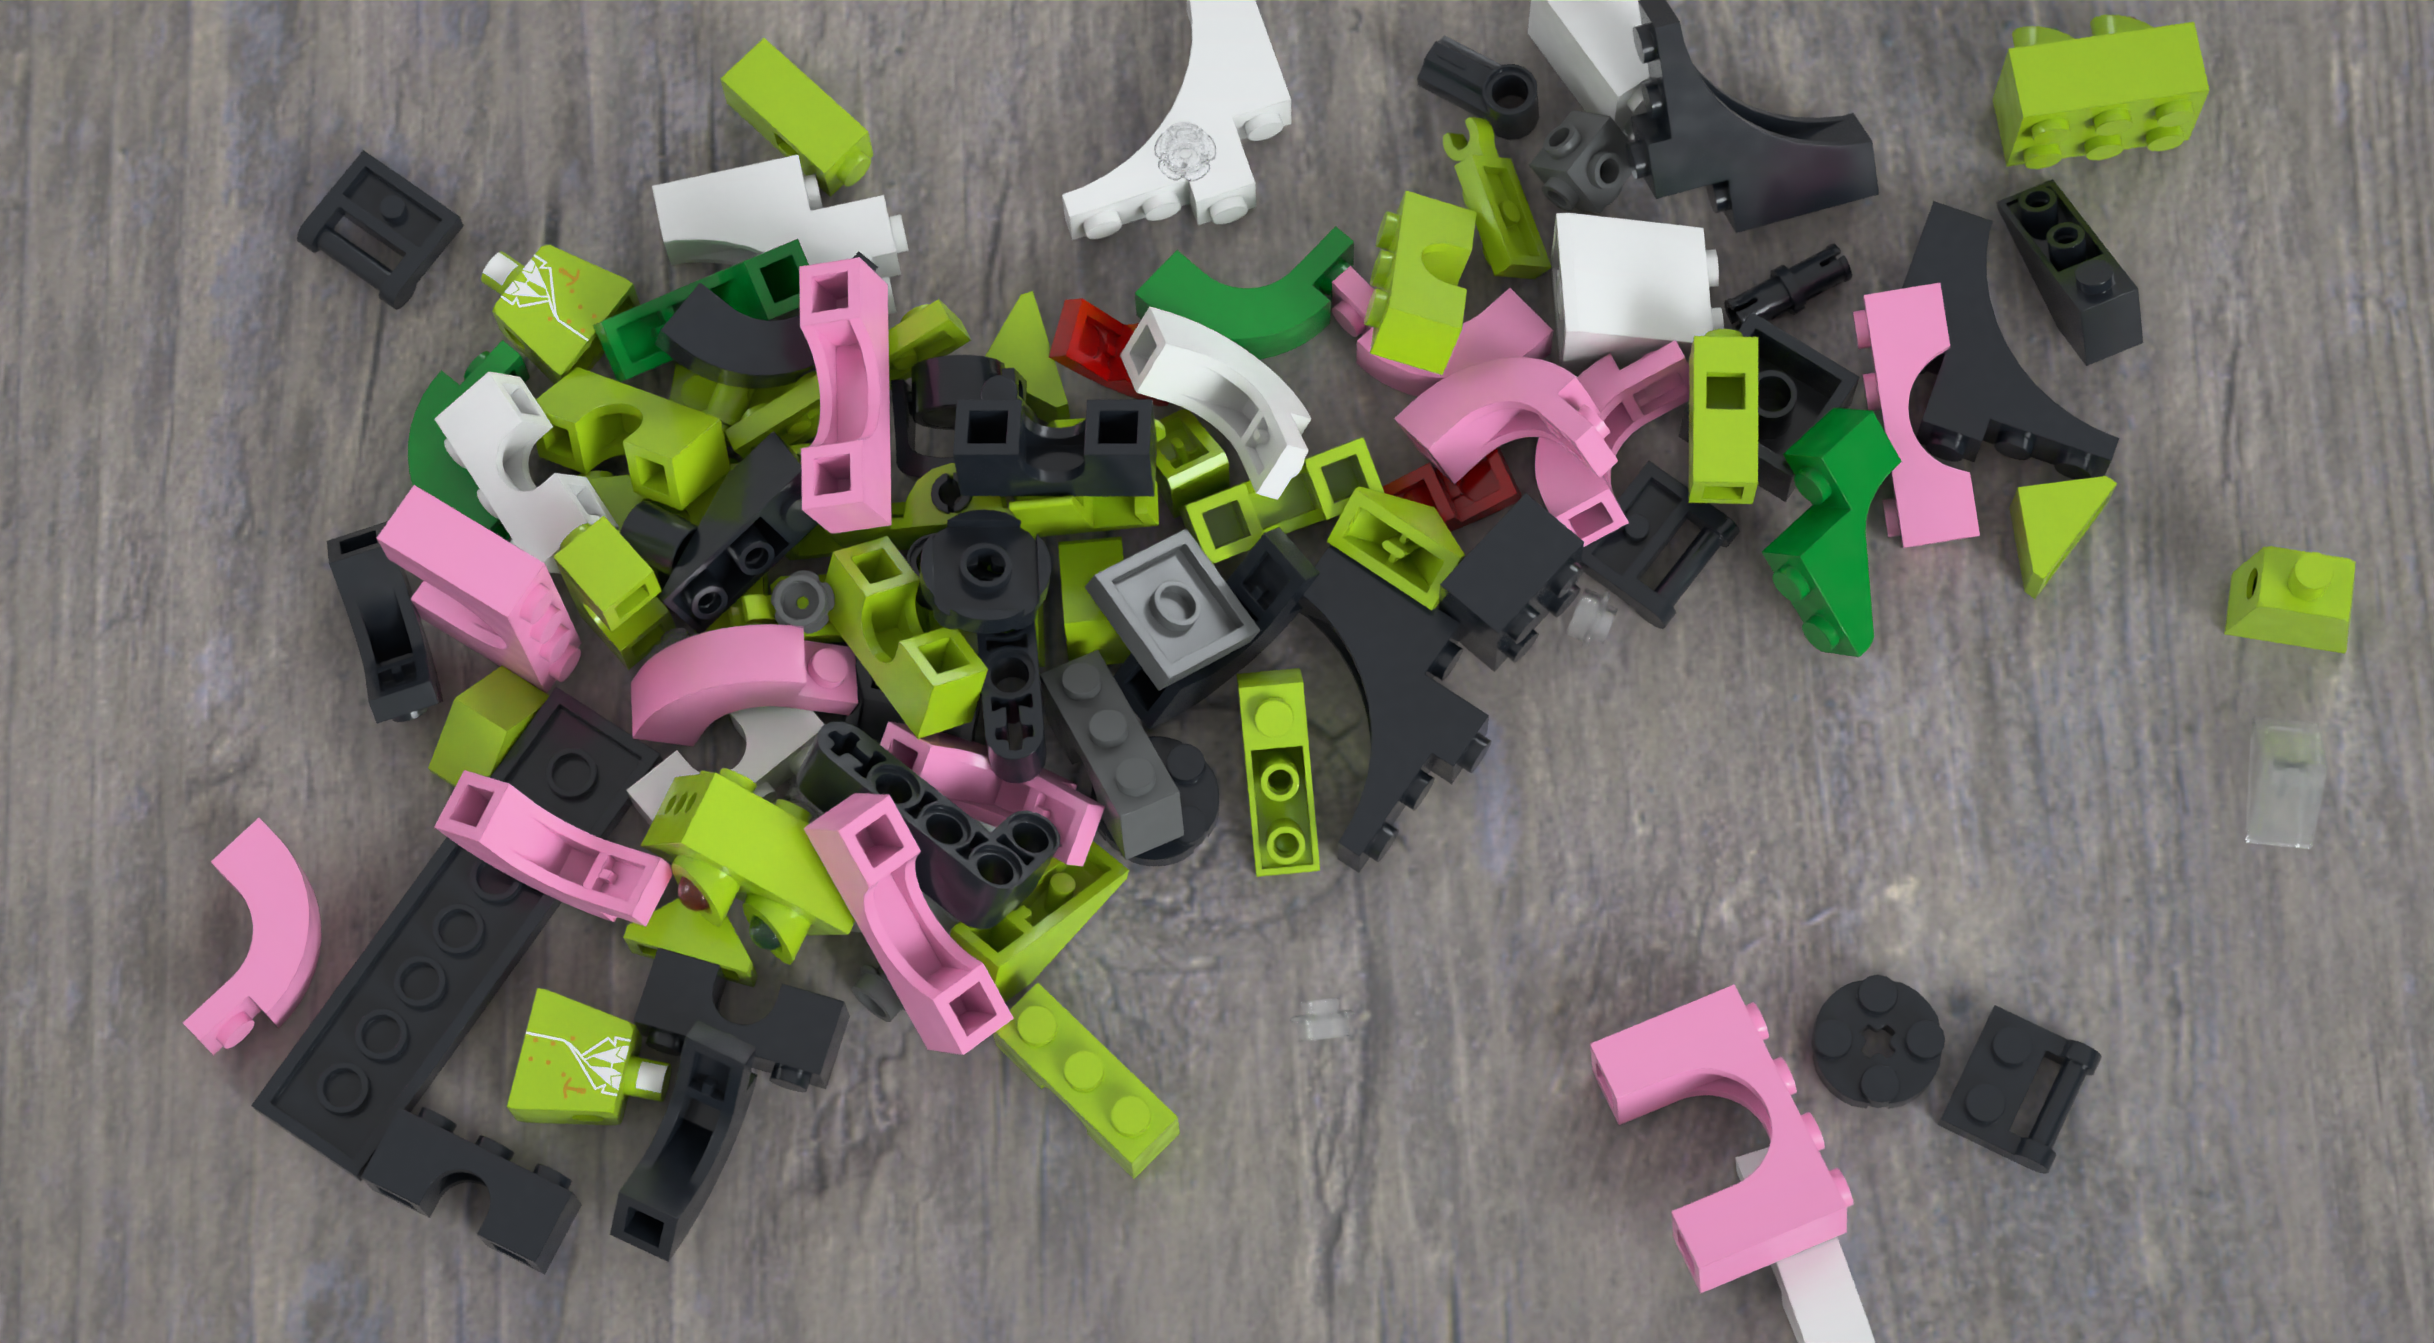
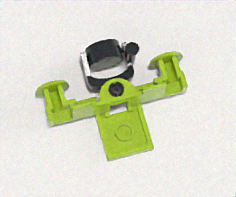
[785,355,1166,667]

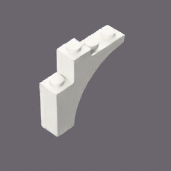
[1062,0,1291,240]
[652,155,909,396]

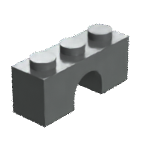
[1040,650,1184,860]

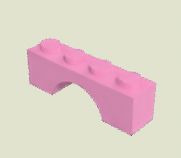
[799,257,892,534]
[1853,283,1980,549]
[803,793,1014,1055]

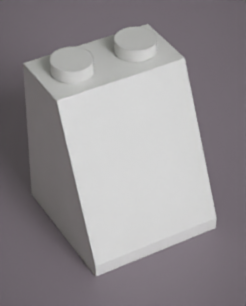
[1528,0,1650,140]
[1550,213,1724,376]

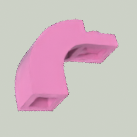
[1332,266,1554,397]
[1535,340,1689,547]
[1394,357,1618,484]
[631,624,858,747]
[880,721,1105,866]
[434,770,673,926]
[183,818,321,1055]

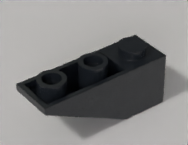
[1997,179,2143,366]
[659,431,819,634]

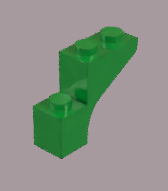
[1762,408,1902,657]

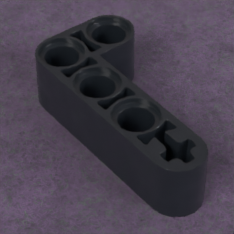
[906,533,1047,784]
[797,722,1060,929]

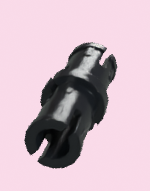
[1724,243,1852,331]

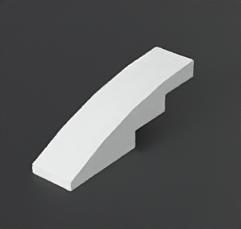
[1735,1147,1875,1343]

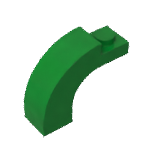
[1135,226,1355,360]
[593,239,809,382]
[408,340,530,541]

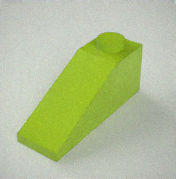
[950,841,1129,1003]

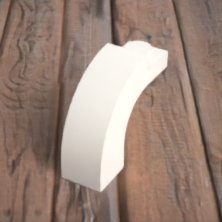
[1120,307,1311,500]

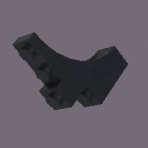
[1626,0,1879,233]
[1902,201,2119,480]
[1298,544,1492,873]

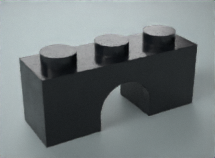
[953,399,1157,497]
[633,948,850,1092]
[361,1107,582,1275]

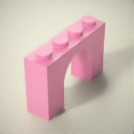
[376,485,581,694]
[1590,984,1853,1294]

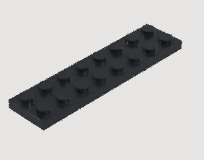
[251,687,663,1181]

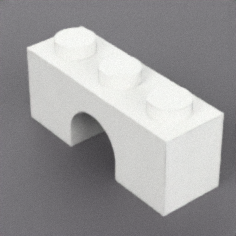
[435,372,619,574]
[627,706,824,826]

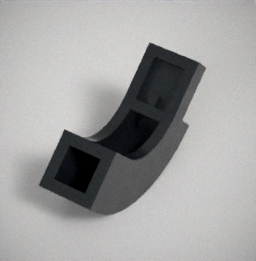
[655,251,878,389]
[327,521,443,724]
[1113,527,1320,729]
[610,1020,758,1262]

